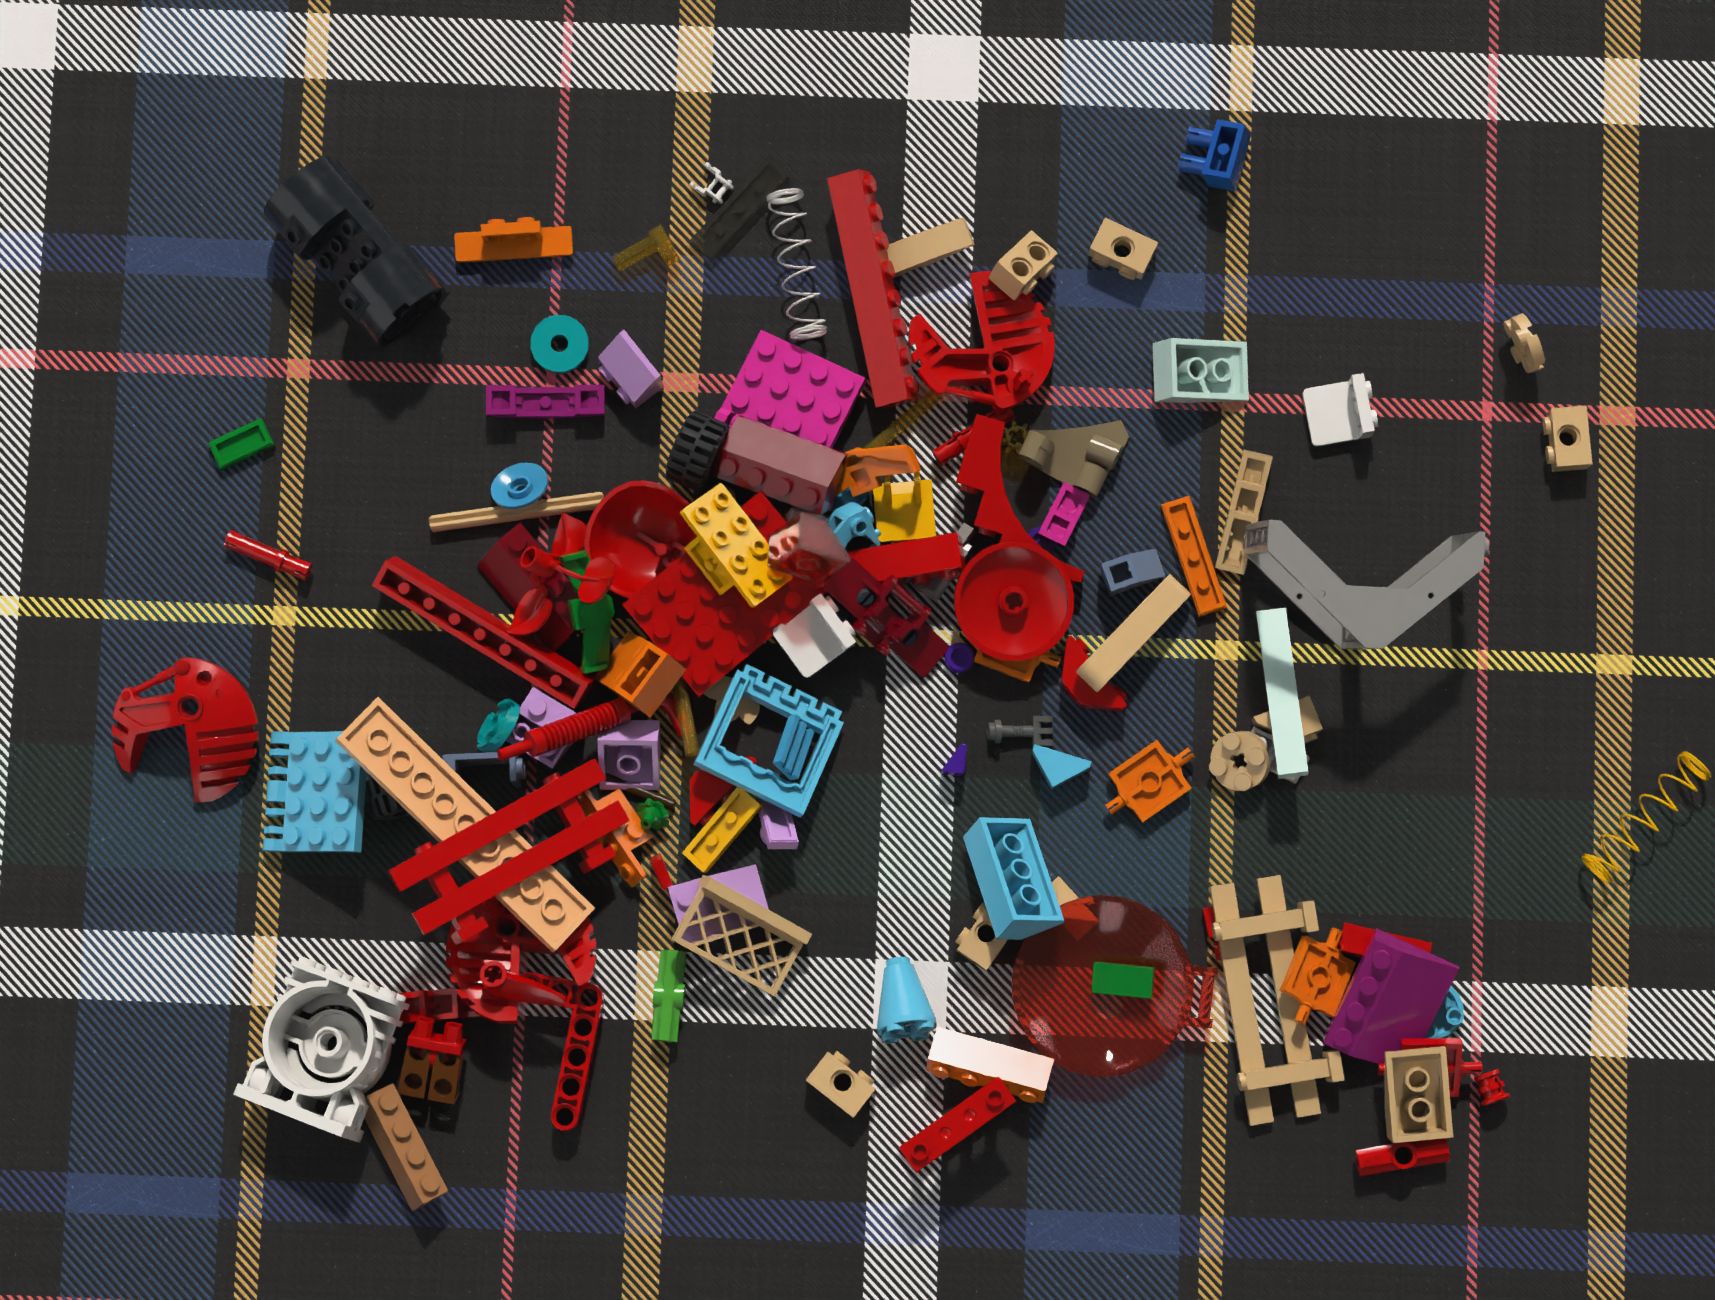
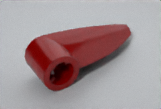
[480,961,567,1006]

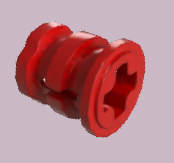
[1474,1069,1510,1106]

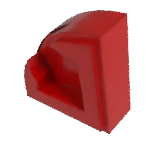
[650,853,673,890]

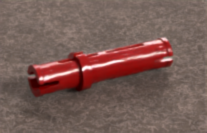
[932,408,1015,466]
[224,530,313,581]

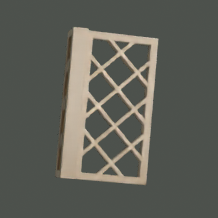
[671,875,812,997]

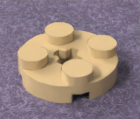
[1503,313,1545,373]
[1209,731,1271,791]

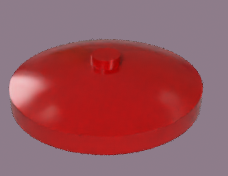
[954,541,1074,661]

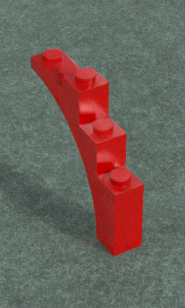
[956,414,1084,586]

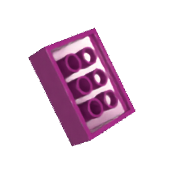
[1323,928,1459,1063]

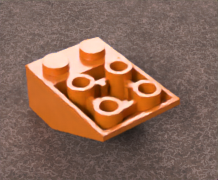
[595,631,686,718]

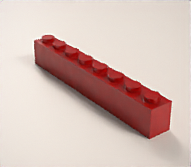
[827,169,919,409]
[372,556,597,709]

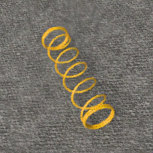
[1581,751,1711,883]

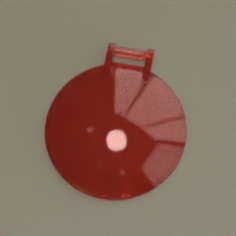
[1012,895,1219,1077]

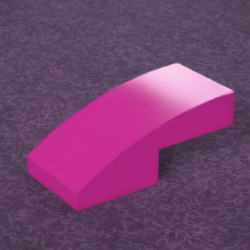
[1038,482,1090,547]

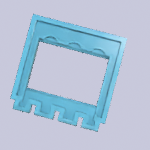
[693,664,844,818]

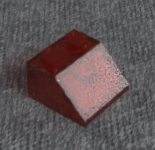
[767,512,850,584]

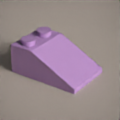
[668,864,769,943]

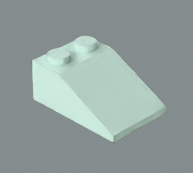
[1153,338,1249,403]

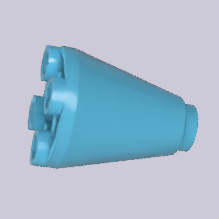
[877,957,937,1044]

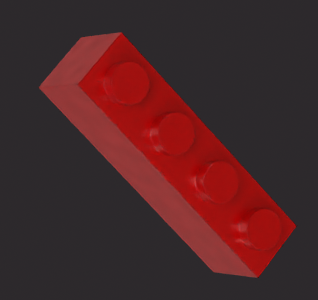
[844,532,966,586]

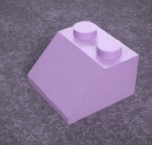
[598,330,664,408]
[597,720,661,790]

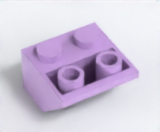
[506,687,576,769]

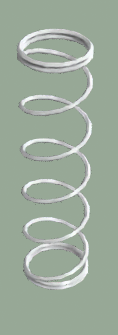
[766,188,827,340]

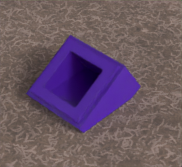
[941,743,967,777]

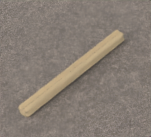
[429,492,604,532]

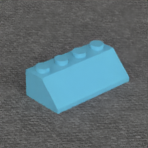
[963,817,1064,940]

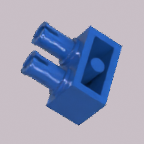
[1178,119,1251,191]

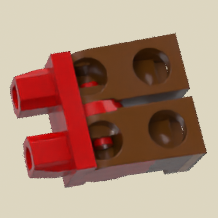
[398,1016,466,1104]

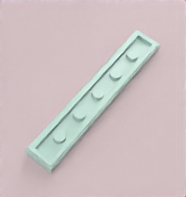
[1256,608,1308,779]

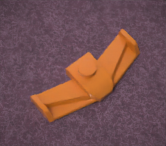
[835,444,921,497]

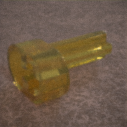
[612,224,681,272]

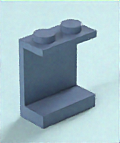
[443,752,527,787]

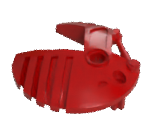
[908,271,1055,413]
[111,657,259,803]
[446,896,597,1024]

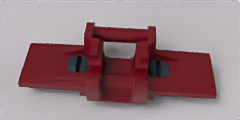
[821,555,950,678]

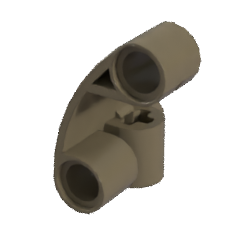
[1018,420,1129,497]

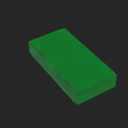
[208,418,275,471]
[1092,961,1155,999]

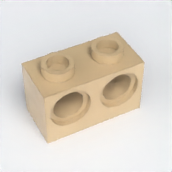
[988,230,1058,301]

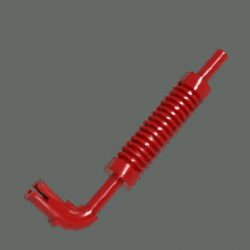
[497,692,696,761]

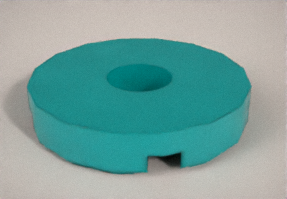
[530,315,589,374]
[477,699,520,753]

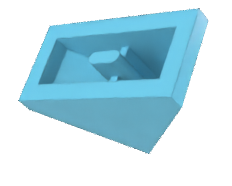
[1032,744,1092,790]

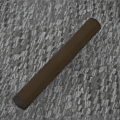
[606,772,676,811]

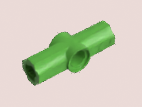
[651,949,687,1042]

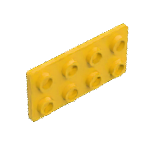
[680,483,793,608]

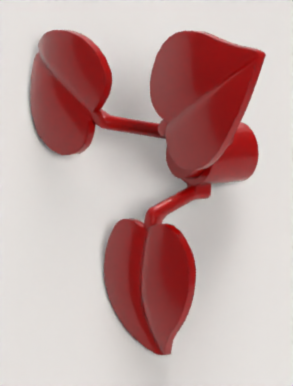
[507,512,617,636]

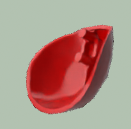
[584,480,697,599]

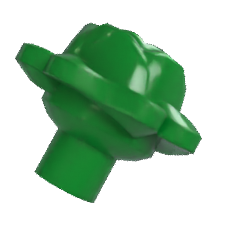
[637,798,670,831]

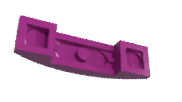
[486,385,605,419]

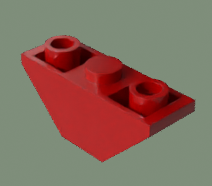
[1061,635,1127,712]
[690,757,758,827]

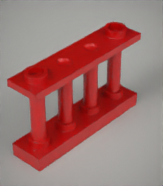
[899,1076,1016,1173]

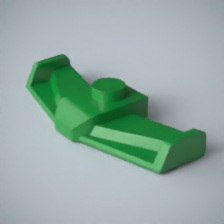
[558,550,615,674]

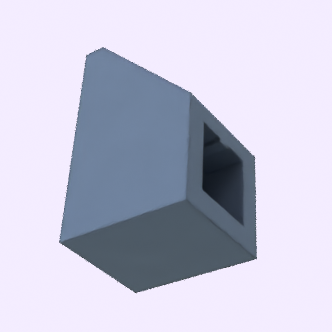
[1100,549,1166,597]

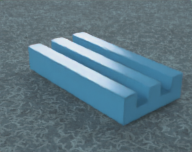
[773,714,814,781]

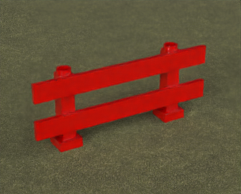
[388,758,630,945]

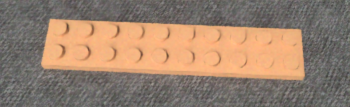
[335,697,595,953]

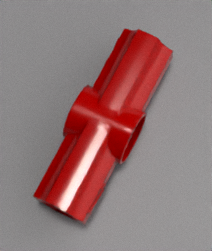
[1355,1138,1450,1176]

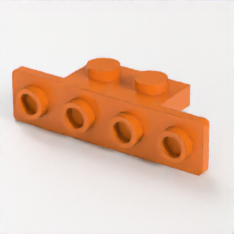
[454,217,573,263]
[575,788,653,888]

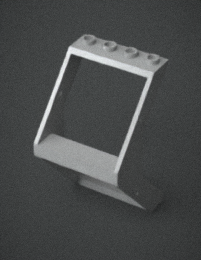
[1245,520,1489,650]

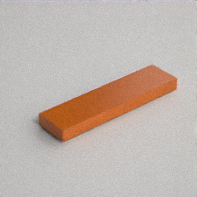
[1161,496,1227,617]

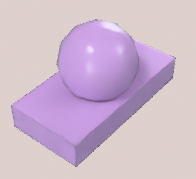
[758,798,799,849]

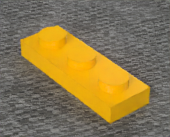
[682,787,764,873]

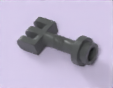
[987,716,1053,747]

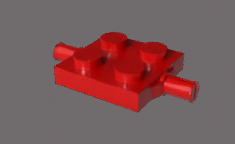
[1378,1038,1482,1097]

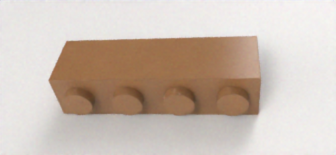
[364,1083,448,1211]

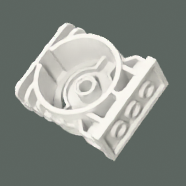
[233,956,410,1143]

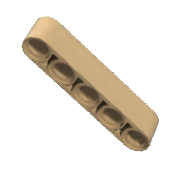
[1076,574,1191,692]

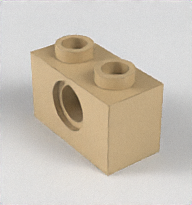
[1088,217,1158,280]
[1543,406,1592,472]
[955,902,1008,971]
[806,1051,876,1118]

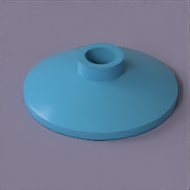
[491,463,548,509]

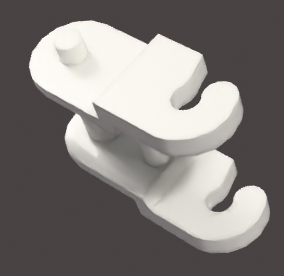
[689,162,734,204]

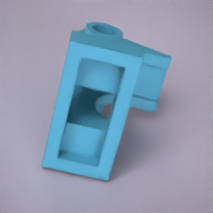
[801,501,881,570]

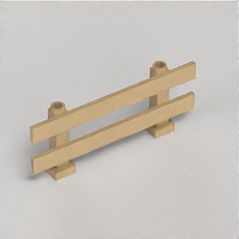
[1209,875,1344,1126]

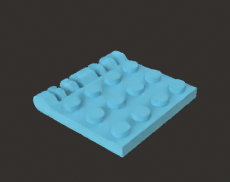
[263,731,367,852]

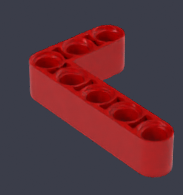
[521,972,604,1131]

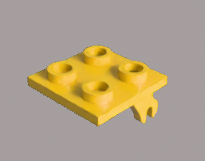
[873,471,936,543]

